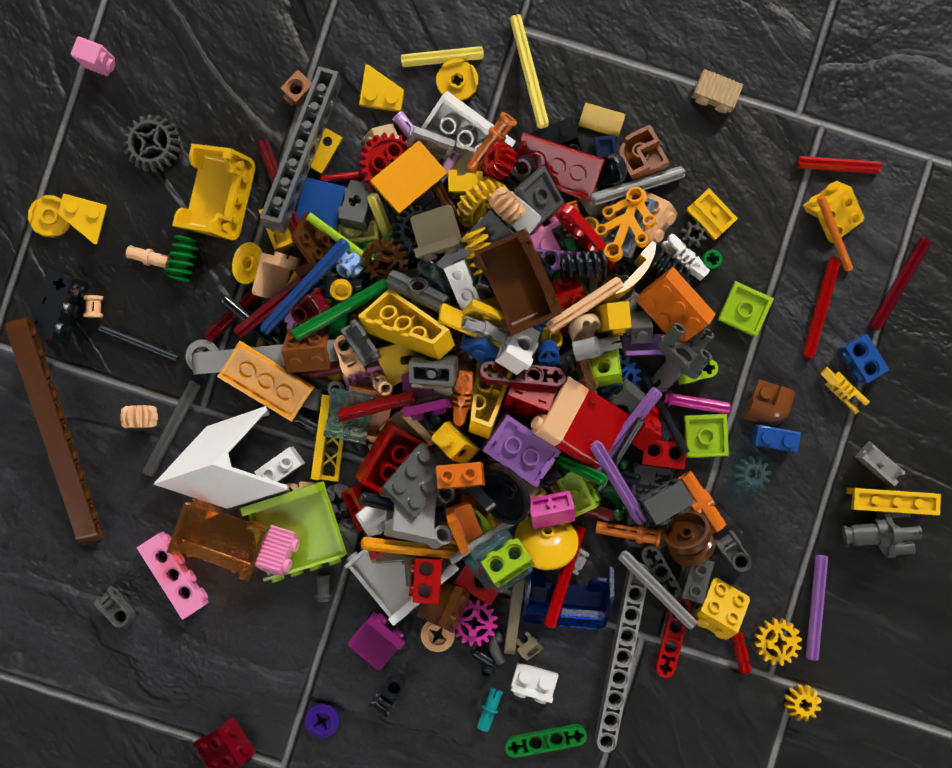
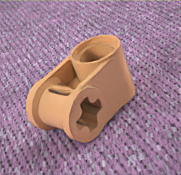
[334,335,367,379]

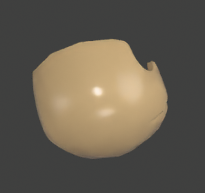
[568,313,601,342]

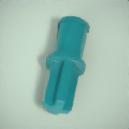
[477,687,503,732]

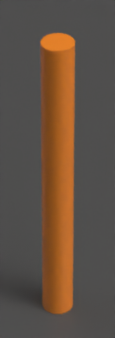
[816,195,853,271]

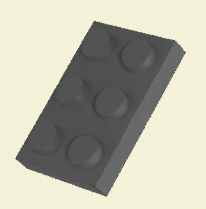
[380,442,443,520]

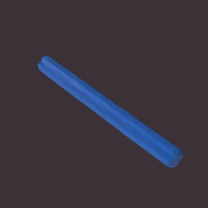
[260,238,350,335]

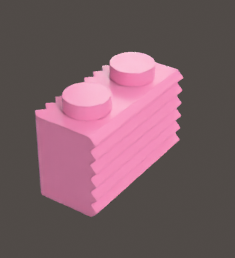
[71,36,115,76]
[255,525,300,577]

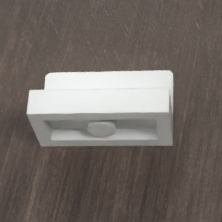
[356,494,387,537]

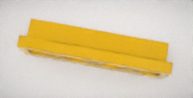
[311,394,349,482]
[846,488,941,515]

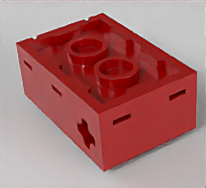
[498,374,557,429]

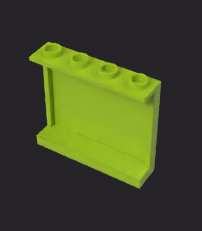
[240,481,347,583]

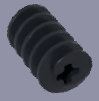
[649,248,693,283]
[560,250,607,279]

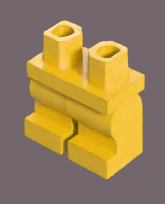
[448,170,494,199]

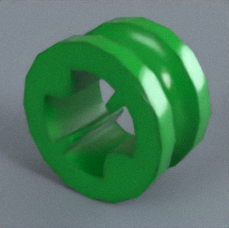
[702,249,722,270]

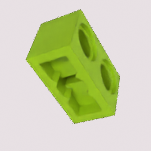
[588,336,623,387]
[481,537,535,588]

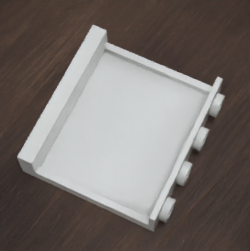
[345,550,461,626]

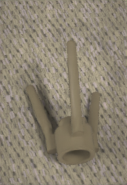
[405,383,453,407]

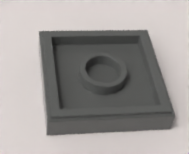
[514,166,564,226]

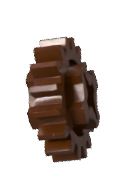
[361,237,410,282]

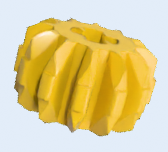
[784,684,822,722]

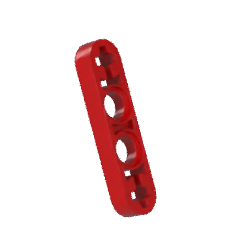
[556,203,617,271]
[655,596,691,678]

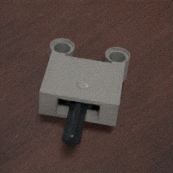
[359,489,455,549]

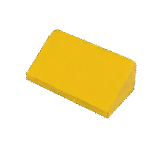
[578,103,625,138]

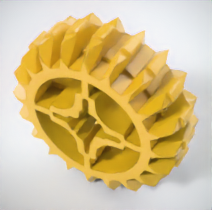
[456,179,509,231]

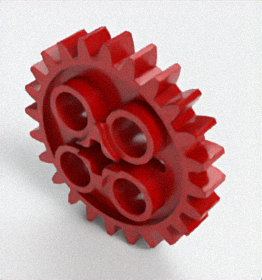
[357,132,410,201]

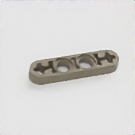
[504,572,525,655]

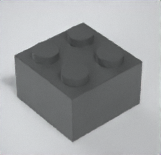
[637,478,694,526]

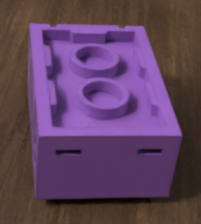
[480,413,561,488]

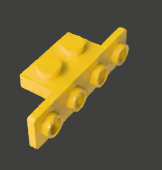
[438,299,504,347]

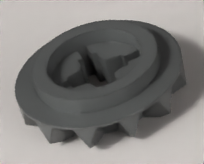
[326,484,350,518]

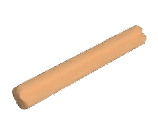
[546,277,624,333]

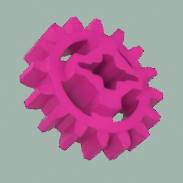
[455,599,498,646]

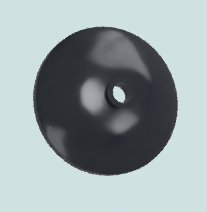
[480,463,531,525]

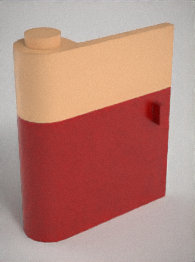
[531,376,629,469]

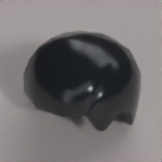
[598,153,627,187]

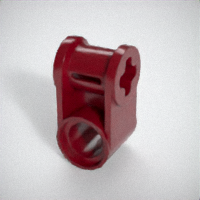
[291,287,332,324]

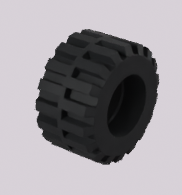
[532,338,589,387]

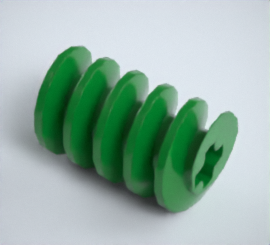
[164,235,200,283]

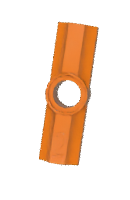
[678,471,727,533]

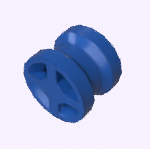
[536,340,560,367]

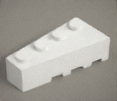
[421,91,516,154]

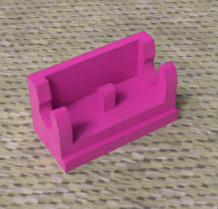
[529,490,575,529]

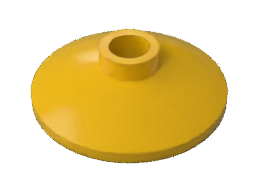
[232,242,262,284]

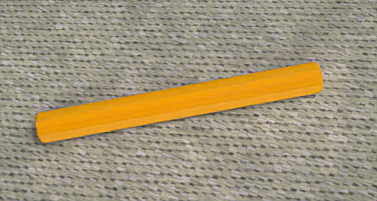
[360,537,459,559]

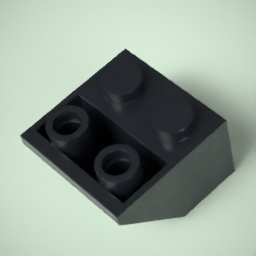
[529,116,585,153]

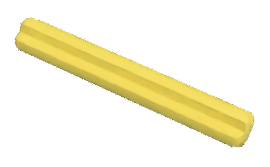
[401,46,484,67]

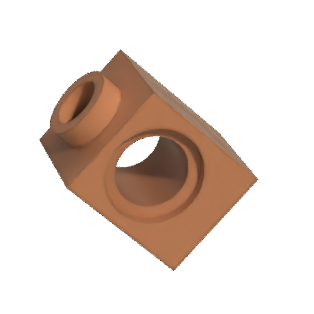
[281,70,312,108]

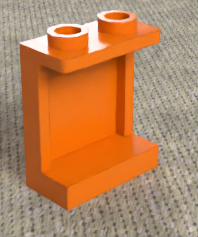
[343,381,395,443]

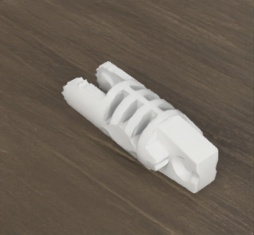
[660,234,710,281]

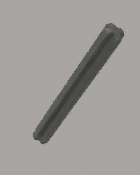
[143,381,201,477]

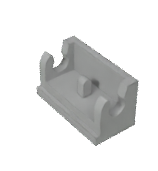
[855,441,905,486]

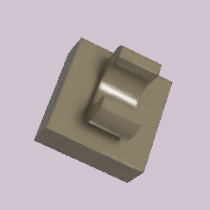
[516,632,544,661]

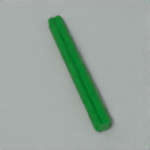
[292,278,389,341]

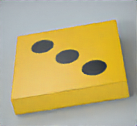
[310,128,343,175]

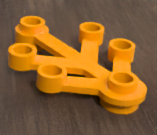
[595,187,657,262]

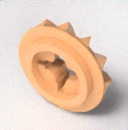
[421,622,455,652]

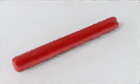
[802,257,841,359]
[544,525,585,629]

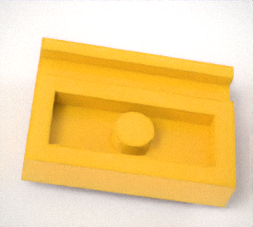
[686,188,738,240]

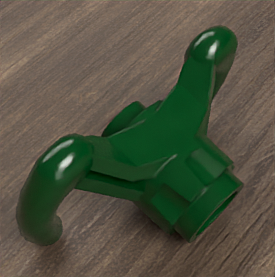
[598,458,632,521]

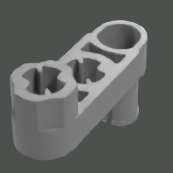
[572,335,622,362]

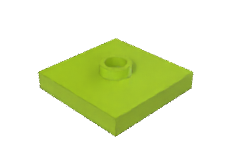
[717,281,774,337]
[683,414,729,458]

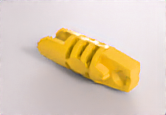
[821,367,870,414]

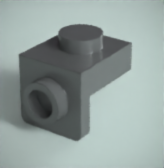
[338,517,359,554]

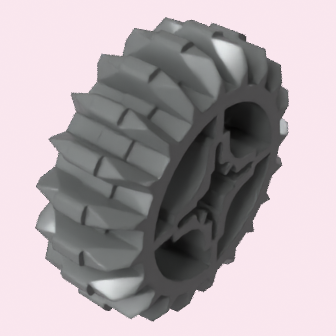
[122,114,181,172]

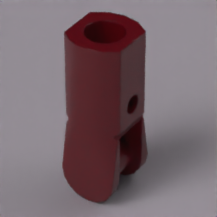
[581,504,614,521]

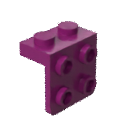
[401,372,452,420]
[348,611,407,670]

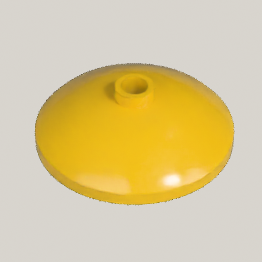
[514,516,578,570]

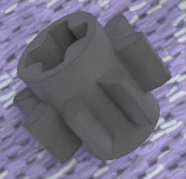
[680,222,707,248]

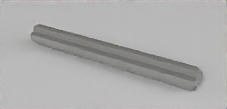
[590,166,685,206]
[618,551,697,630]

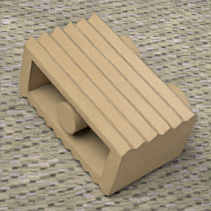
[692,69,743,113]

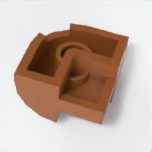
[619,125,669,181]
[742,379,796,427]

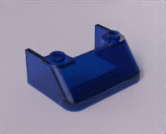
[522,566,614,629]

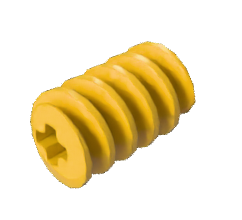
[460,227,491,276]

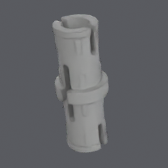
[461,316,507,343]

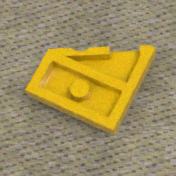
[359,64,404,112]
[58,193,107,245]

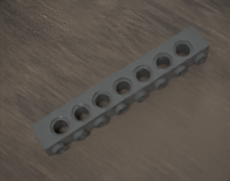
[260,66,342,234]

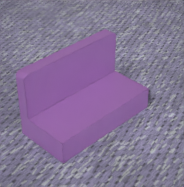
[622,334,665,356]

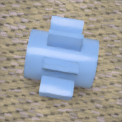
[336,252,363,279]

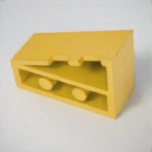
[592,301,631,337]

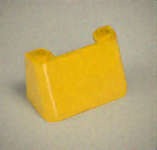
[172,144,255,240]

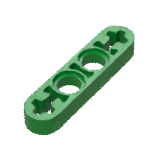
[505,724,587,758]

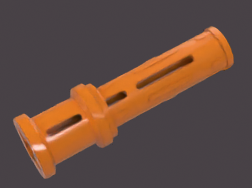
[466,112,517,173]
[596,520,662,547]

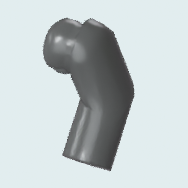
[489,631,505,665]

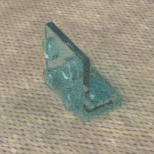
[323,388,374,444]

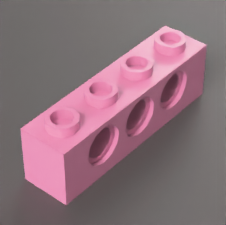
[136,532,209,620]

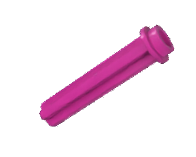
[662,390,731,414]

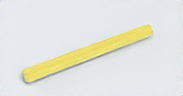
[510,14,549,129]

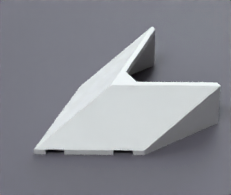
[154,406,290,509]

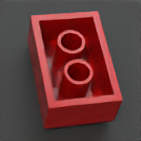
[355,420,429,496]

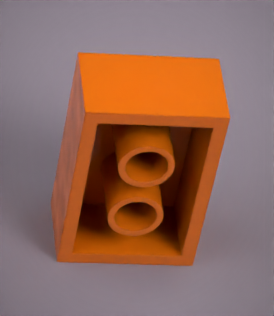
[635,267,715,343]

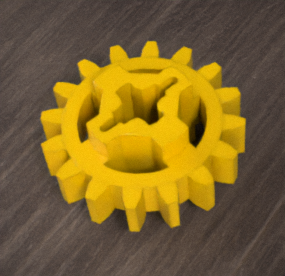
[754,618,802,666]

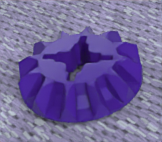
[305,703,339,739]

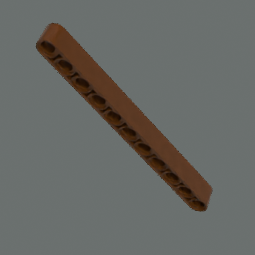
[6,317,103,544]

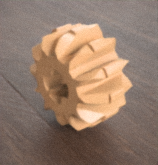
[488,187,526,225]
[120,405,158,428]

